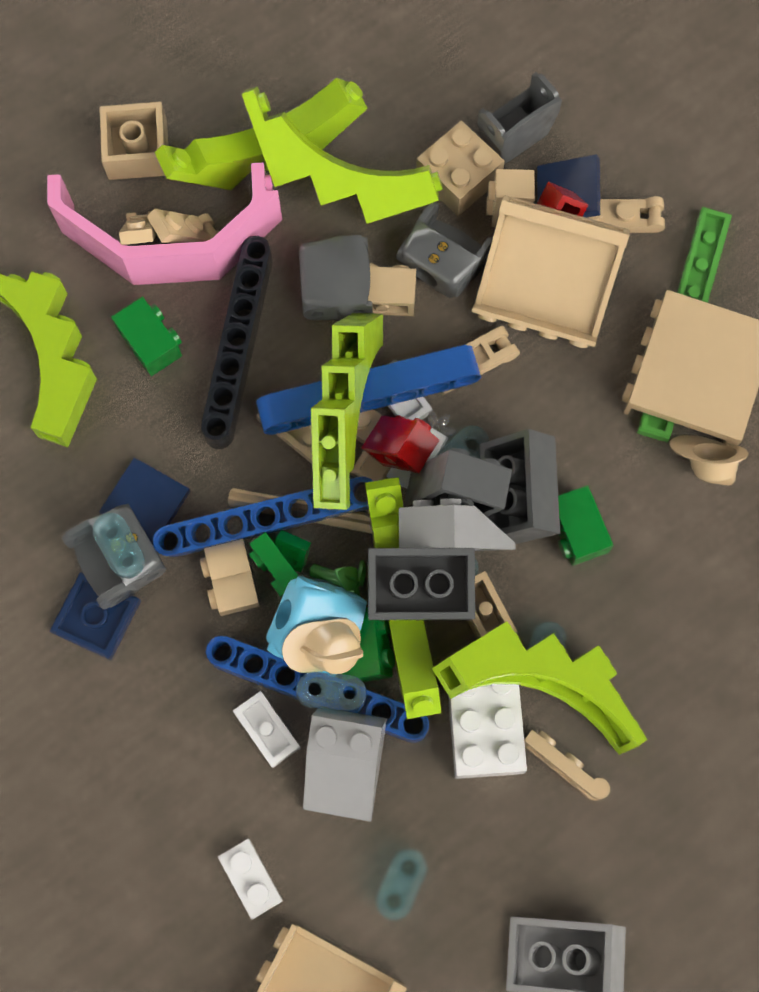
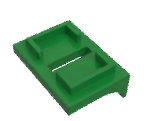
[249,532,298,598]

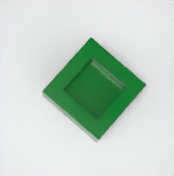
[275,530,311,573]

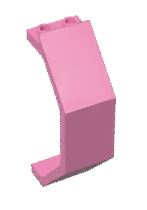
[47,162,282,285]

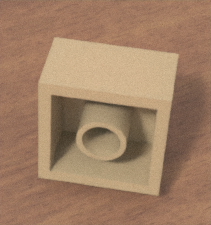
[100,102,168,180]
[416,120,505,216]

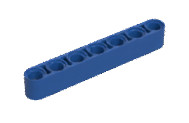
[256,345,481,435]
[153,477,373,557]
[206,636,429,743]

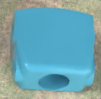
[266,576,367,677]

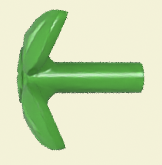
[310,560,366,596]

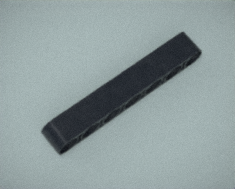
[201,236,272,449]

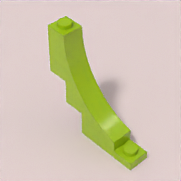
[154,78,368,190]
[242,86,443,224]
[311,313,383,510]
[365,477,441,719]

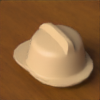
[669,435,748,486]
[282,618,363,674]

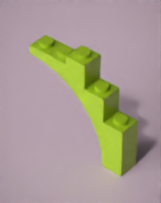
[0,271,97,447]
[432,621,648,755]

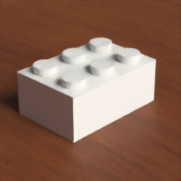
[448,684,527,779]

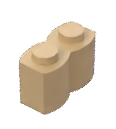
[200,539,260,616]

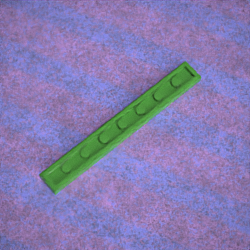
[637,207,732,443]

